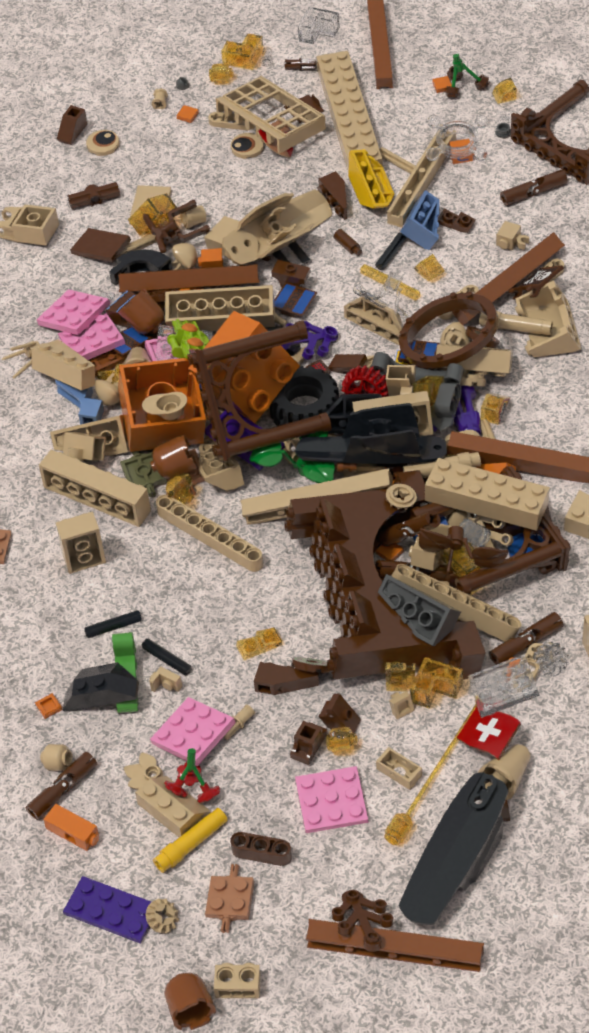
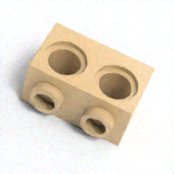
[214,963,261,998]

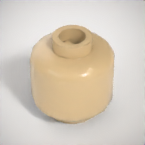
[40,744,73,771]

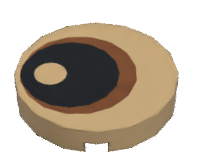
[86,130,119,156]
[231,133,264,159]

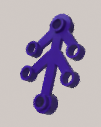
[281,321,338,360]

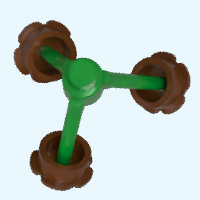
[444,54,490,98]

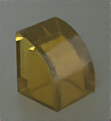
[492,78,517,104]
[414,254,445,281]

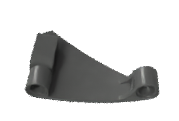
[371,352,464,433]

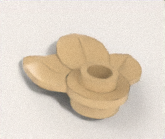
[124,753,163,789]

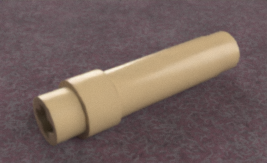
[479,311,553,335]
[403,452,481,478]

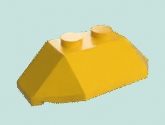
[348,149,394,208]

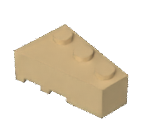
[409,524,451,571]

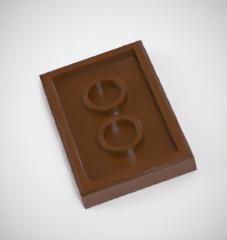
[70,228,131,262]

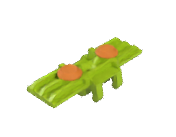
[167,319,209,359]

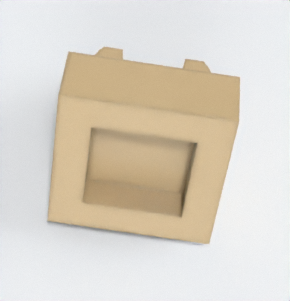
[389,691,415,719]

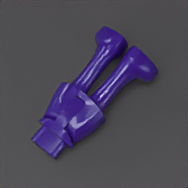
[454,385,481,435]

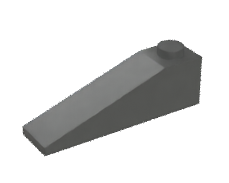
[378,574,461,646]

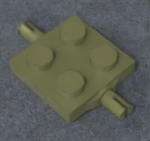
[120,451,167,497]

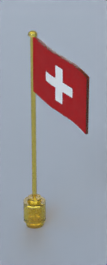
[384,699,521,845]

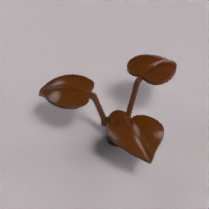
[419,526,508,588]

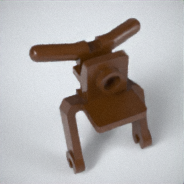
[143,200,210,254]

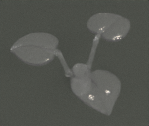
[353,272,412,319]

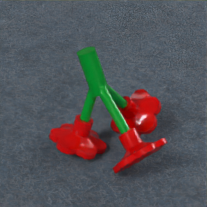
[164,748,220,803]

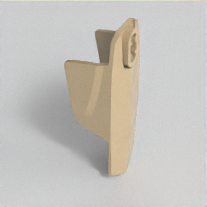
[222,189,332,266]

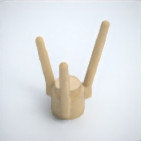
[2,341,39,379]

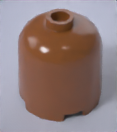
[118,289,164,335]
[150,435,198,479]
[164,972,216,1030]

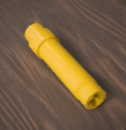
[153,808,228,873]

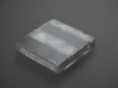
[270,238,316,266]

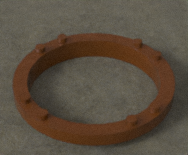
[399,291,499,368]

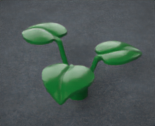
[250,431,335,483]

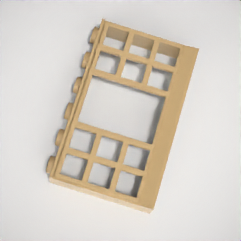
[216,76,326,153]

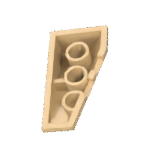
[50,415,129,456]
[199,437,244,491]

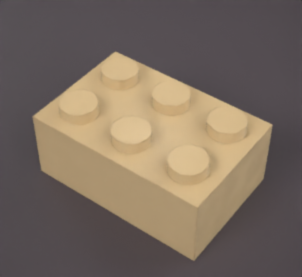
[55,511,106,574]

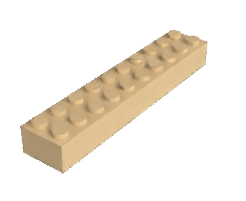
[316,51,383,170]

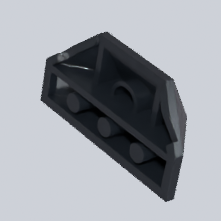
[326,393,383,433]
[63,662,139,712]

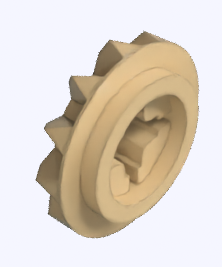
[386,484,417,510]
[146,898,180,933]

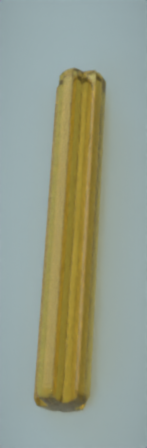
[360,264,420,300]

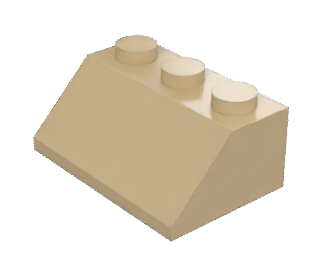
[135,776,211,837]

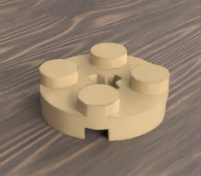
[460,373,486,386]

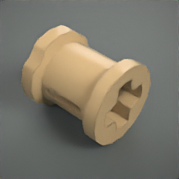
[152,88,168,109]

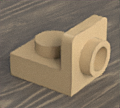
[149,666,182,692]

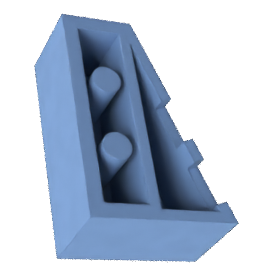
[400,190,440,250]

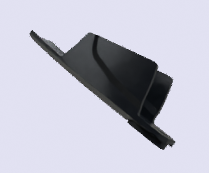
[295,403,447,464]
[399,772,508,925]

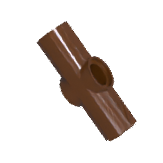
[67,182,120,209]

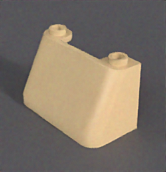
[515,280,581,357]

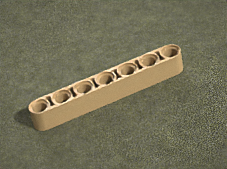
[156,495,263,572]
[391,564,522,641]

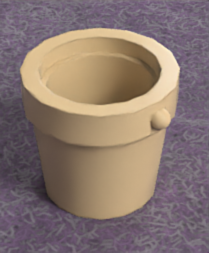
[180,205,206,229]

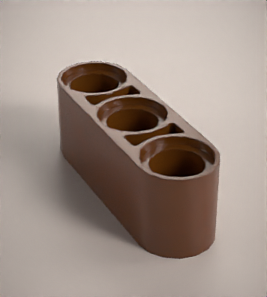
[230,832,292,866]

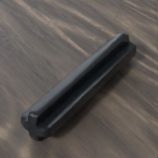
[375,232,407,270]
[84,610,142,638]
[142,638,192,675]

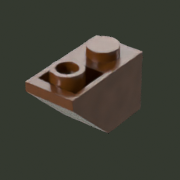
[57,105,88,145]

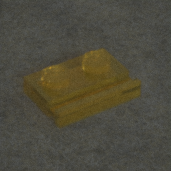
[385,662,416,692]

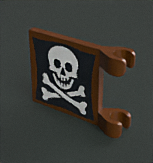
[508,265,564,300]

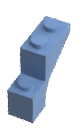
[55,379,104,425]

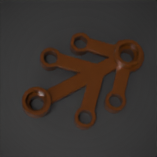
[332,890,394,952]

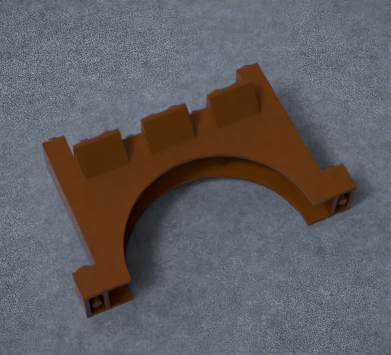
[284,470,486,680]

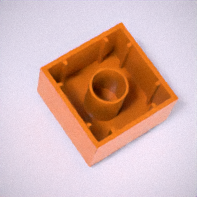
[188,311,300,423]
[118,358,206,452]

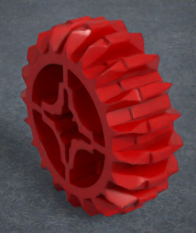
[341,365,389,397]

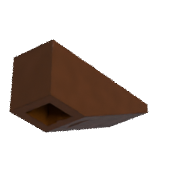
[317,171,347,220]
[253,662,319,695]

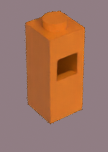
[43,804,99,851]

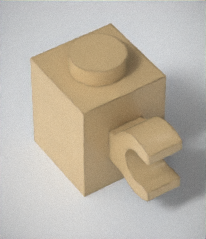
[496,221,529,250]

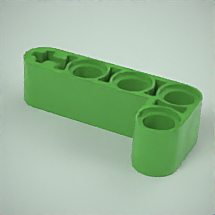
[112,632,138,713]

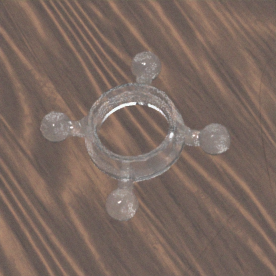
[426,115,488,162]

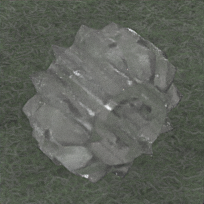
[459,518,491,547]
[534,641,569,677]

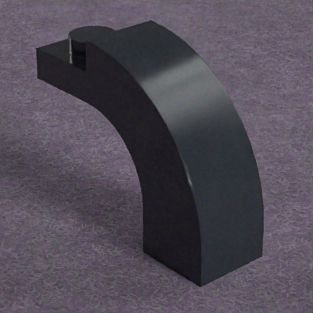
[109,249,172,285]

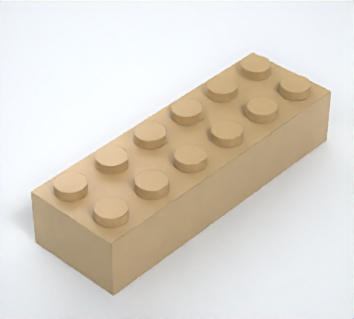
[165,285,275,334]
[39,449,151,527]
[425,458,550,531]

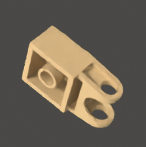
[0,204,59,246]

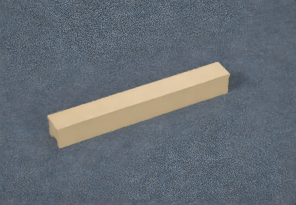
[387,126,457,228]
[240,468,393,525]

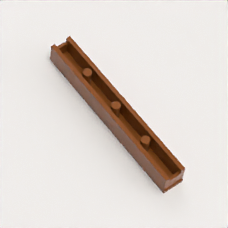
[367,0,393,89]
[452,232,565,325]
[118,264,260,292]
[446,431,589,483]
[306,919,484,972]

